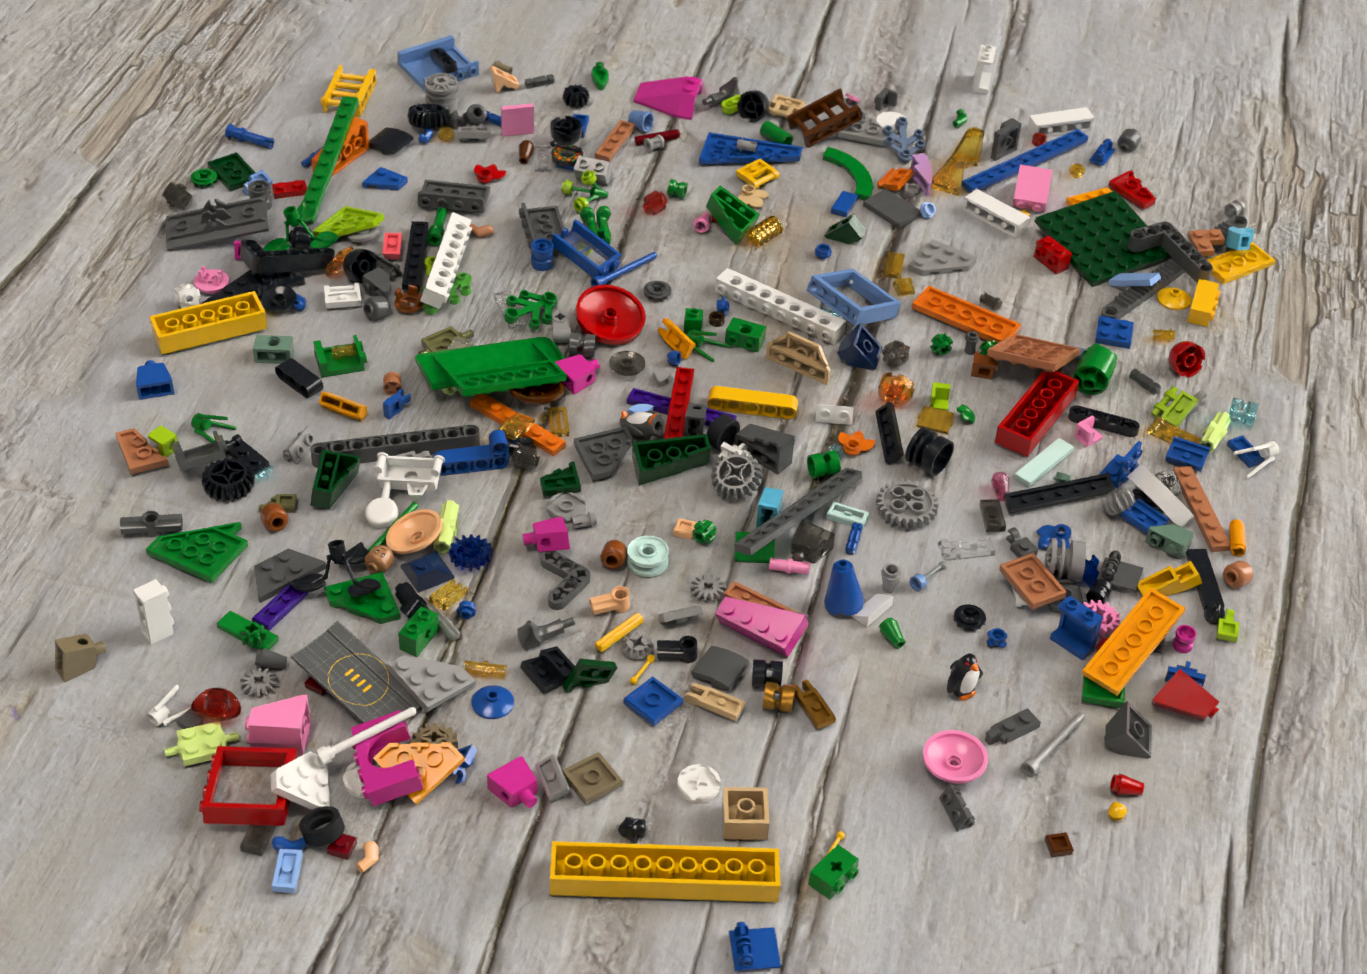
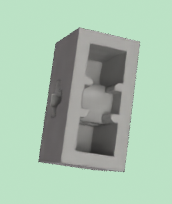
[574,156,612,185]

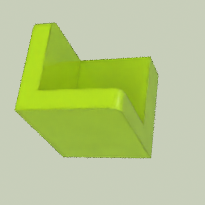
[929,382,951,412]
[148,425,178,458]

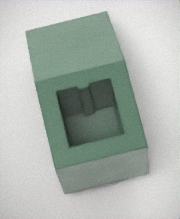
[1145,524,1194,560]

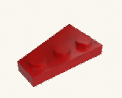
[1108,170,1156,209]

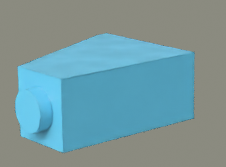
[756,487,784,528]

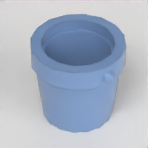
[628,110,654,132]

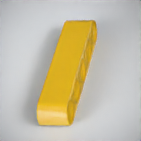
[707,386,798,419]

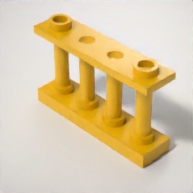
[321,65,377,117]

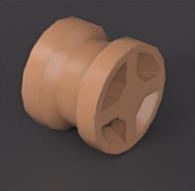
[383,372,402,395]

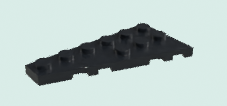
[201,270,305,304]

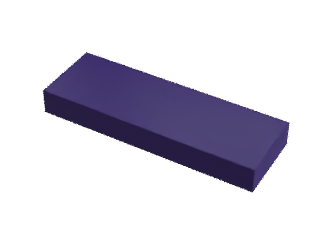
[252,585,308,631]

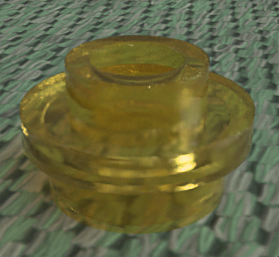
[438,127,454,141]
[1069,163,1086,178]

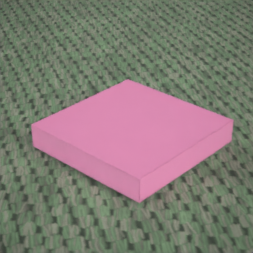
[501,103,534,136]

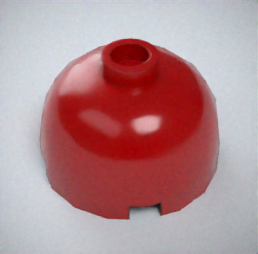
[1168,341,1205,377]

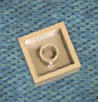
[722,787,769,840]

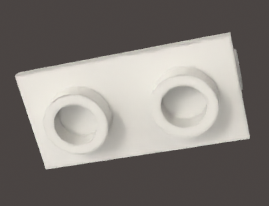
[815,404,854,425]

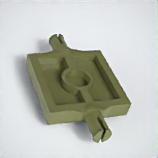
[418,326,474,354]

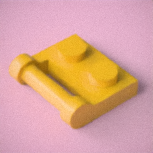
[736,159,779,189]

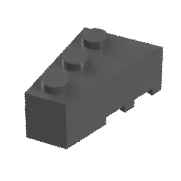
[735,424,795,475]

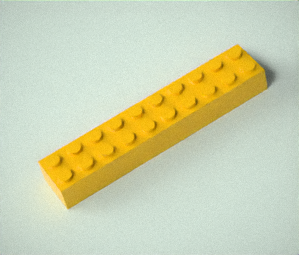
[550,841,780,902]

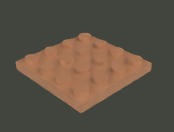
[987,334,1081,372]

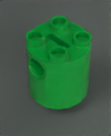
[1073,343,1117,395]

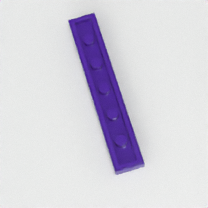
[627,388,737,426]

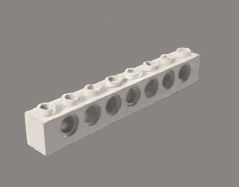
[420,212,472,309]
[715,268,846,345]

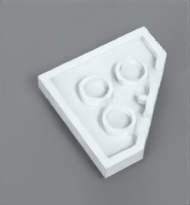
[271,751,330,810]

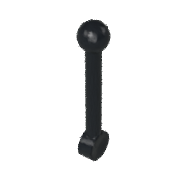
[550,141,582,154]

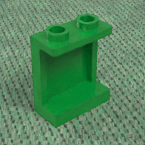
[313,335,367,378]

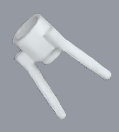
[1233,441,1279,479]
[146,685,198,726]

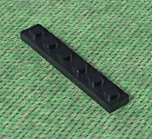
[402,221,429,291]
[1003,473,1115,514]

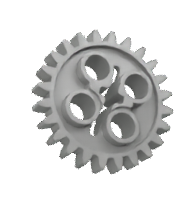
[876,479,939,529]

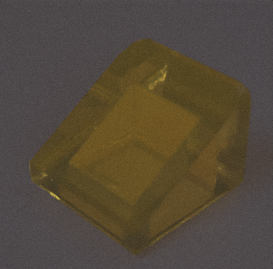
[892,277,915,296]

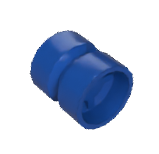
[531,238,553,271]

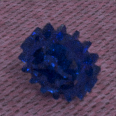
[449,534,493,571]

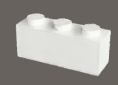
[133,579,174,645]

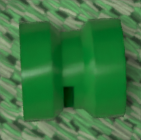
[667,179,688,199]

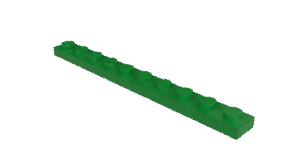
[302,96,359,224]

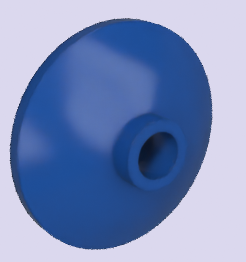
[472,685,514,719]

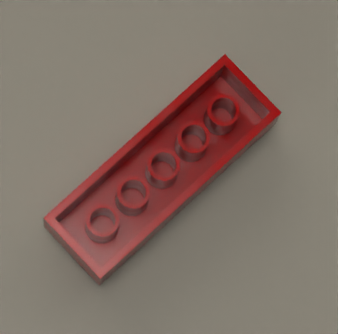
[994,371,1079,457]

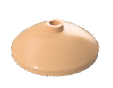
[386,509,442,554]

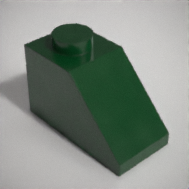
[824,214,866,244]

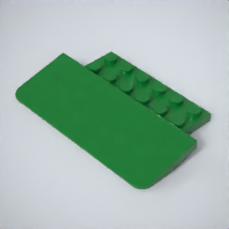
[415,337,566,397]

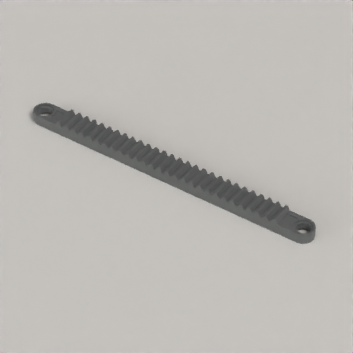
[1101,215,1248,319]

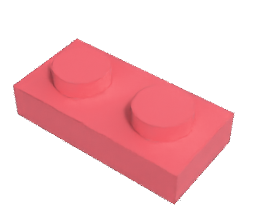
[382,233,402,260]

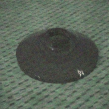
[609,351,645,376]

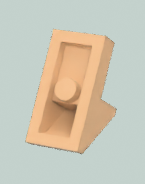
[490,65,520,93]

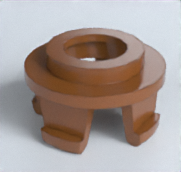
[394,285,424,313]

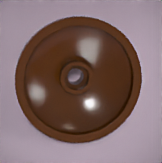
[509,382,564,406]

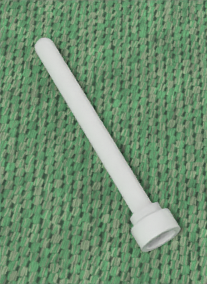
[316,707,416,765]

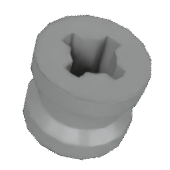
[1224,199,1246,218]

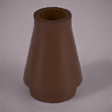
[519,140,535,164]

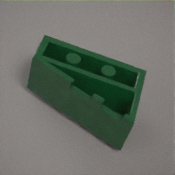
[310,449,361,509]

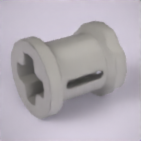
[644,134,665,153]

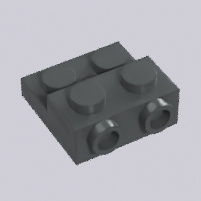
[991,118,1022,161]

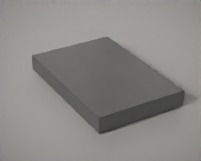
[863,189,921,228]

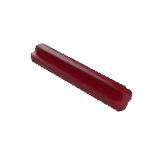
[634,129,680,146]

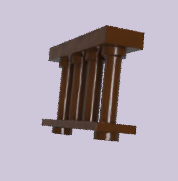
[787,88,862,148]

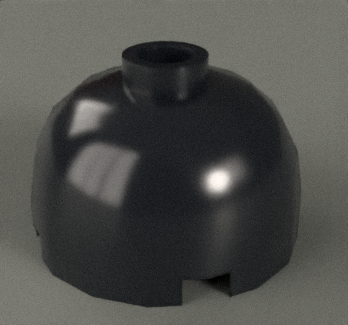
[737,90,770,122]
[550,116,582,146]
[343,249,377,284]

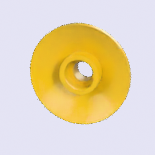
[1157,287,1191,310]

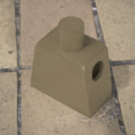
[55,634,106,682]

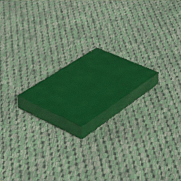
[207,152,255,192]

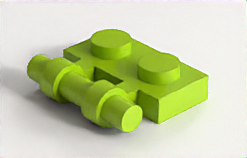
[1151,386,1198,429]

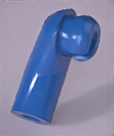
[272,836,307,852]

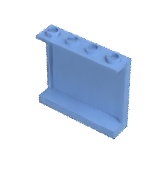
[397,35,479,92]

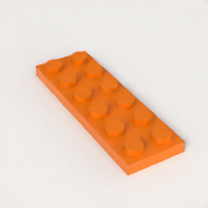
[912,285,1021,343]

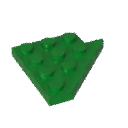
[146,522,248,583]

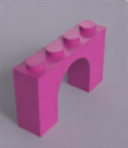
[351,710,423,806]

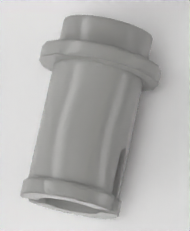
[736,138,757,152]
[571,512,597,529]

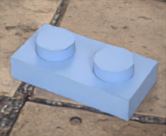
[272,849,303,893]

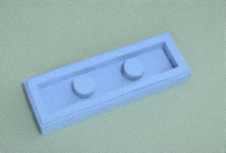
[1108,273,1161,286]

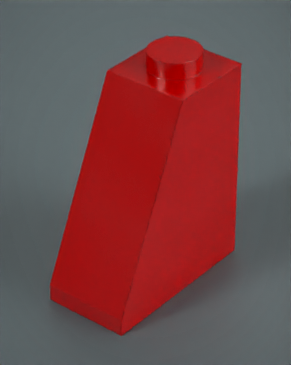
[1151,669,1219,721]

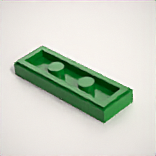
[217,611,279,650]

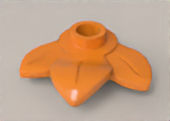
[838,431,875,456]

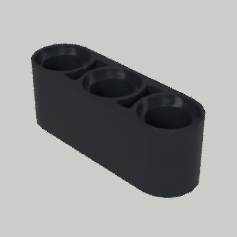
[275,358,324,398]

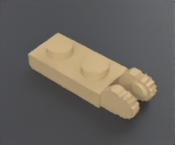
[684,683,745,721]

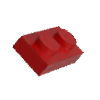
[272,180,307,199]

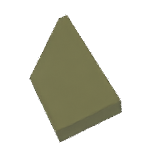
[259,494,297,513]

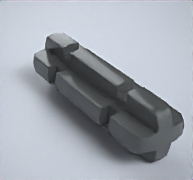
[525,74,555,88]
[1129,369,1161,394]

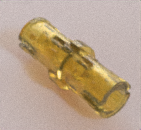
[464,660,507,678]

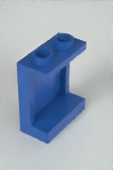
[1050,596,1103,661]

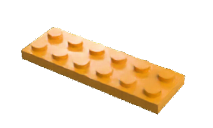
[1082,587,1185,696]

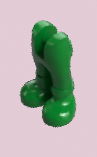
[580,206,611,245]

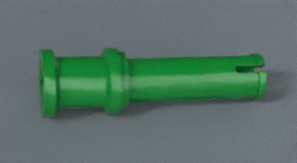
[427,207,447,246]

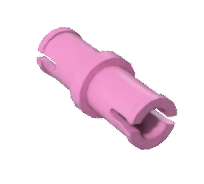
[769,558,810,575]

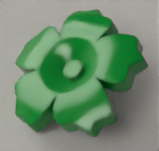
[956,404,975,424]

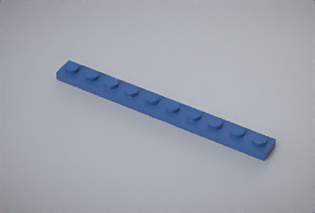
[961,129,1089,193]

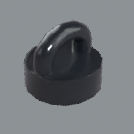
[1204,602,1225,624]

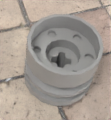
[425,73,459,113]
[1045,538,1086,582]

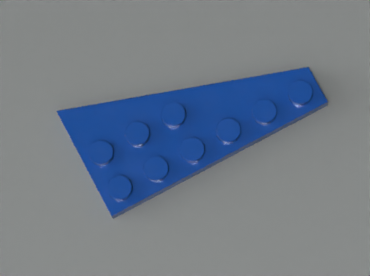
[699,132,803,164]

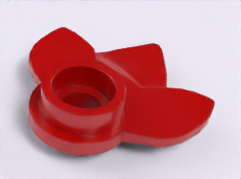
[474,164,506,184]

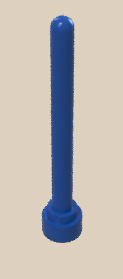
[590,252,657,287]

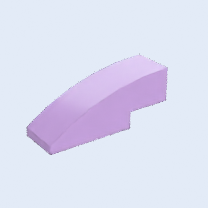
[911,153,933,197]

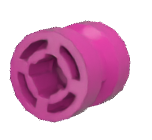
[1172,625,1197,653]

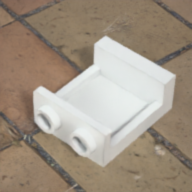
[972,45,996,94]

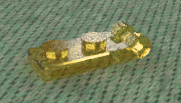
[1147,417,1201,444]

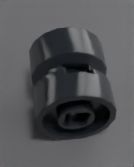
[752,659,783,687]

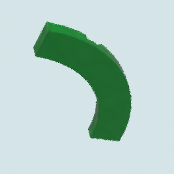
[823,147,873,200]

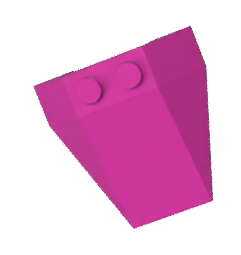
[634,76,704,120]

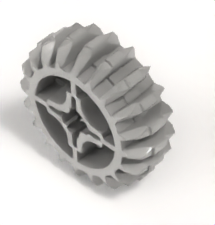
[711,451,763,501]

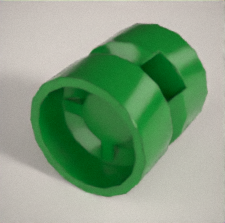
[807,450,841,479]

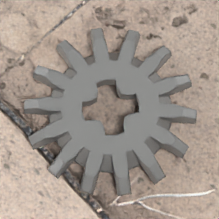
[690,575,726,602]
[240,668,279,697]

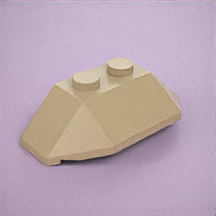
[766,331,830,385]

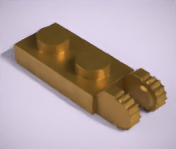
[792,679,836,729]

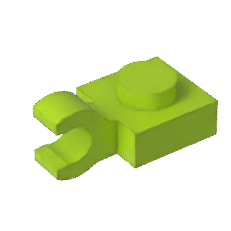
[1216,609,1239,643]

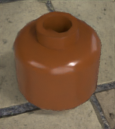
[260,503,288,532]
[600,540,627,569]

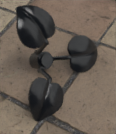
[288,540,381,597]

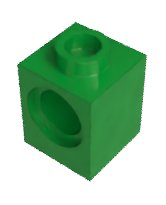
[684,308,703,335]

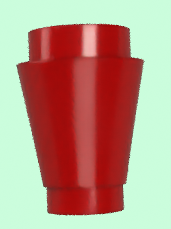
[1110,773,1144,796]

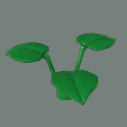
[263,202,339,251]

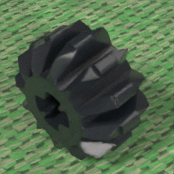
[563,84,589,109]

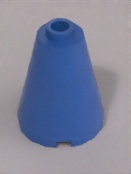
[824,559,864,616]

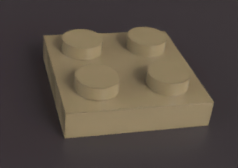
[562,752,623,805]

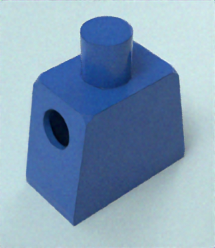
[136,360,174,400]

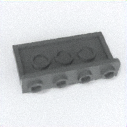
[417,179,491,213]
[519,202,564,253]

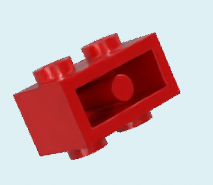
[1034,236,1072,275]

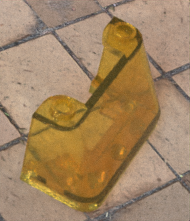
[931,127,985,196]

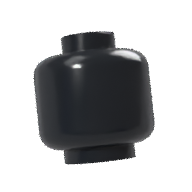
[289,227,315,249]

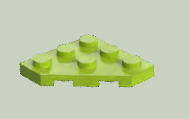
[313,206,385,237]

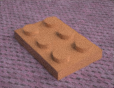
[999,553,1067,610]

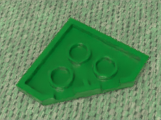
[324,572,401,624]

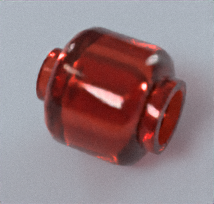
[642,191,668,215]

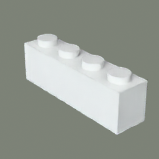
[1027,107,1094,139]
[963,189,1030,239]

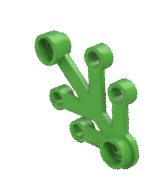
[422,272,472,314]

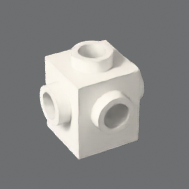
[173,283,201,308]

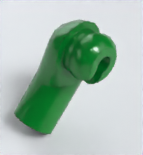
[952,109,967,128]

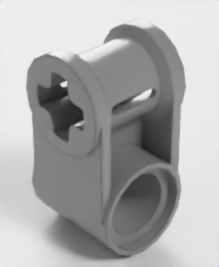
[552,311,571,343]

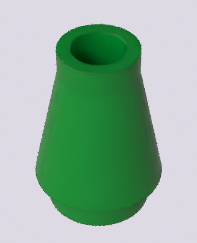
[879,618,906,649]

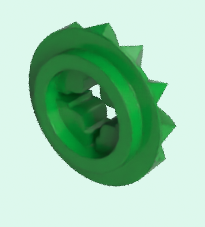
[190,168,218,187]

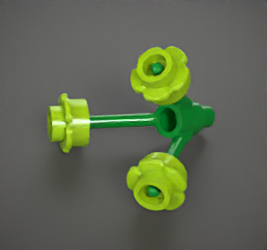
[561,170,608,212]

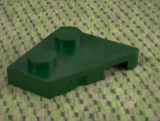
[540,461,581,497]
[562,658,618,693]

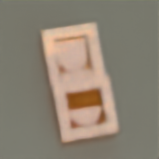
[324,246,354,277]

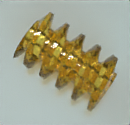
[746,215,783,246]

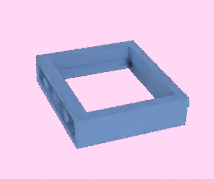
[806,269,901,326]

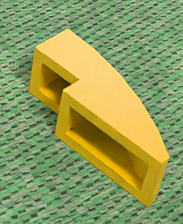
[1137,561,1202,596]

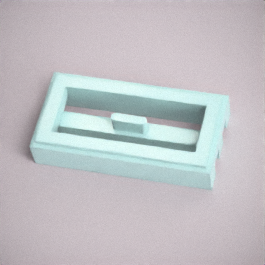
[826,502,869,530]

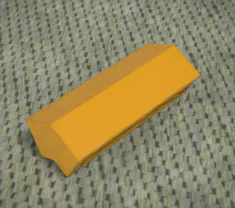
[318,391,367,421]

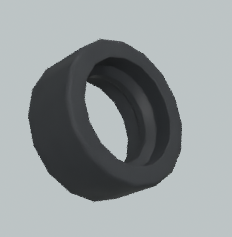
[706,414,740,452]
[299,806,345,847]

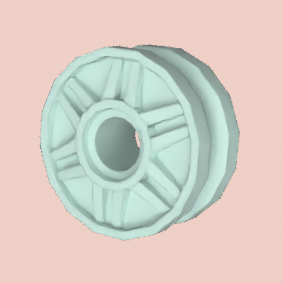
[627,536,669,577]

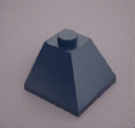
[837,323,883,370]
[400,551,454,593]

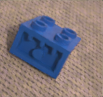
[1099,441,1142,489]

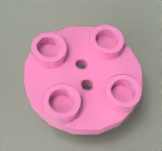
[194,266,229,295]

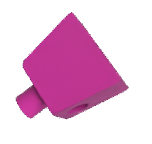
[555,355,600,395]
[522,516,570,552]
[487,755,537,808]

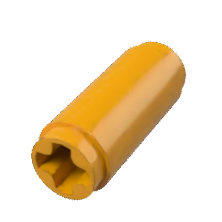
[1229,519,1246,557]

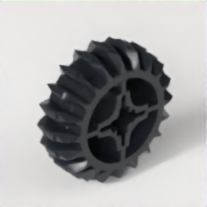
[407,103,451,129]
[201,457,255,502]

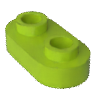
[721,94,741,115]

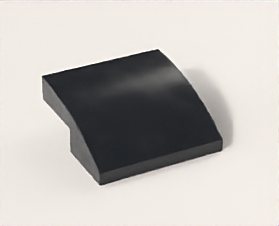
[369,127,414,154]
[520,646,575,694]

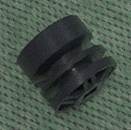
[905,427,954,476]

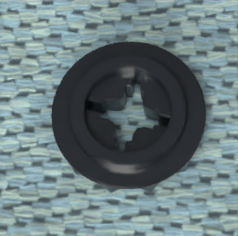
[954,604,986,631]

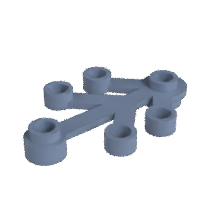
[883,117,925,163]

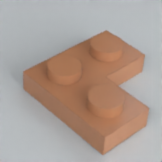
[1187,229,1225,256]

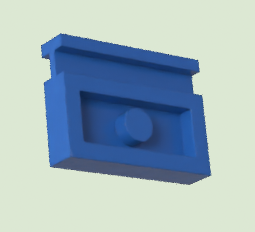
[1165,436,1210,472]
[1120,499,1169,534]

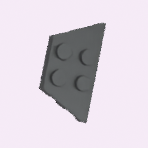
[254,548,326,603]

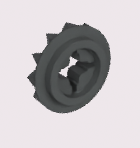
[644,281,671,301]

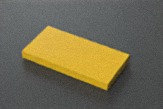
[1207,242,1275,285]

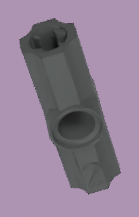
[120,511,183,537]

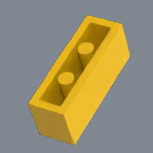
[1187,279,1221,327]

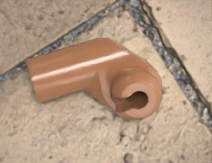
[470,224,494,238]

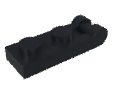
[225,434,270,475]

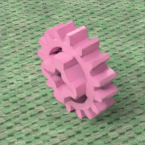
[1083,600,1121,638]

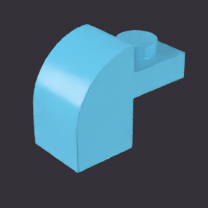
[1225,227,1255,251]

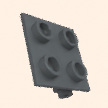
[1096,550,1144,591]

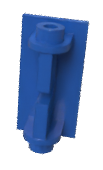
[1089,139,1116,166]

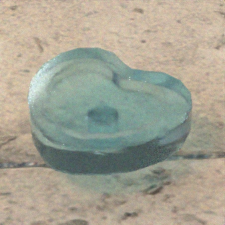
[255,465,274,479]

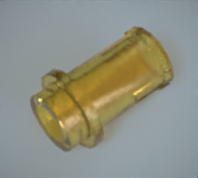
[1152,328,1175,342]
[332,344,356,360]

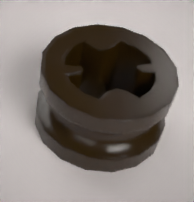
[709,311,725,327]

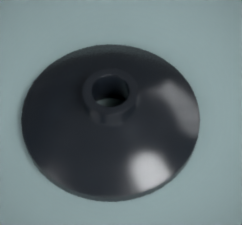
[261,286,297,312]

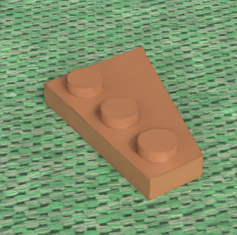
[115,428,169,475]

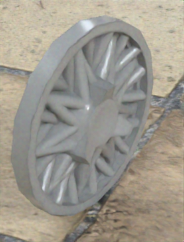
[347,227,379,242]

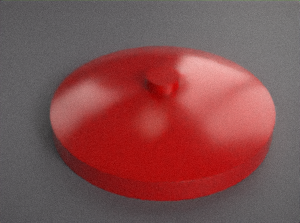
[575,285,646,345]

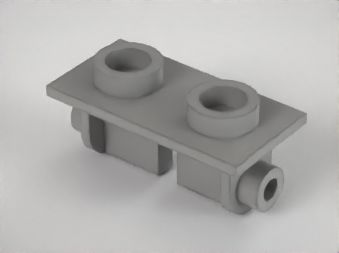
[282,426,316,464]

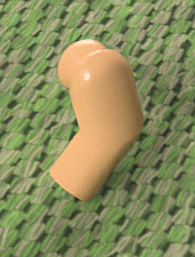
[356,841,379,873]

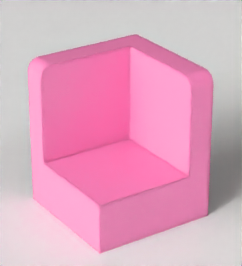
[1074,416,1103,447]

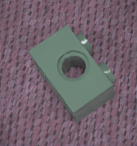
[253,335,294,364]

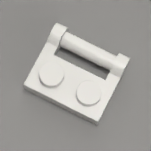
[324,283,362,309]

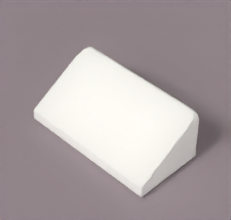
[851,594,893,627]

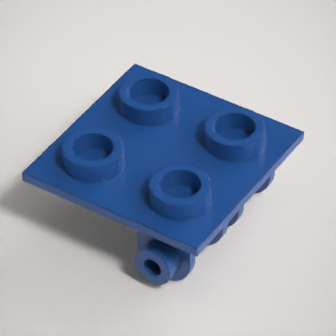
[729,921,781,971]

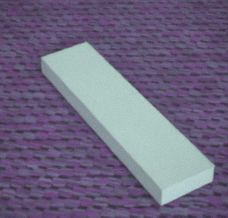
[1014,438,1074,487]

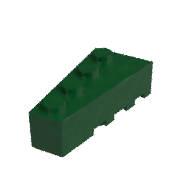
[632,434,711,486]

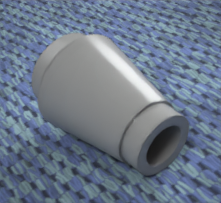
[881,563,901,593]

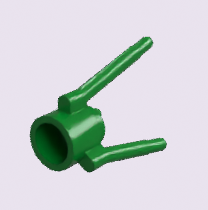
[687,329,731,362]
[191,413,237,442]

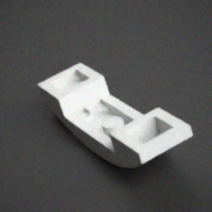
[1127,464,1194,527]

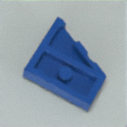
[362,167,408,191]

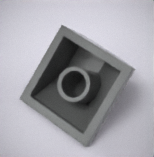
[1104,701,1152,759]

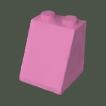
[1013,165,1053,212]
[245,695,311,756]

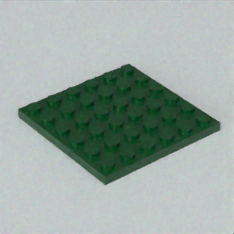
[1035,191,1172,287]

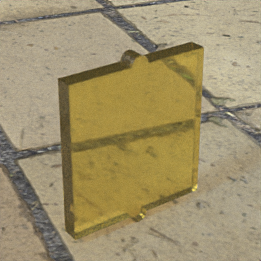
[917,406,955,435]

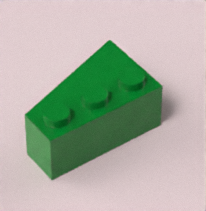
[706,185,760,245]

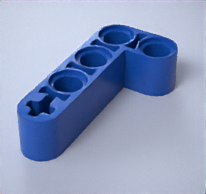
[432,430,509,476]

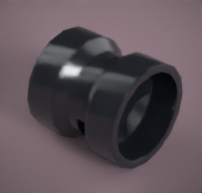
[1086,579,1113,604]

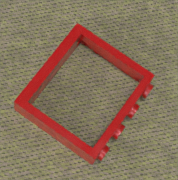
[199,746,297,826]

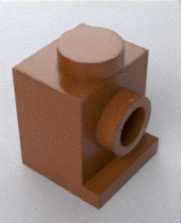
[971,351,999,380]

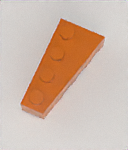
[312,116,369,177]

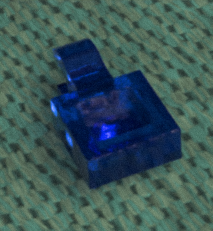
[1082,555,1099,588]

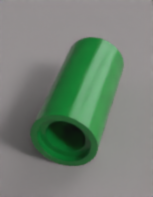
[760,121,793,145]

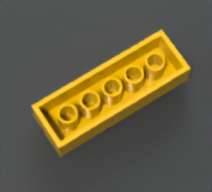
[149,291,267,355]

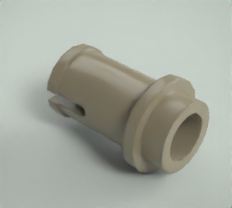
[492,61,513,75]

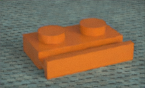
[877,167,914,191]

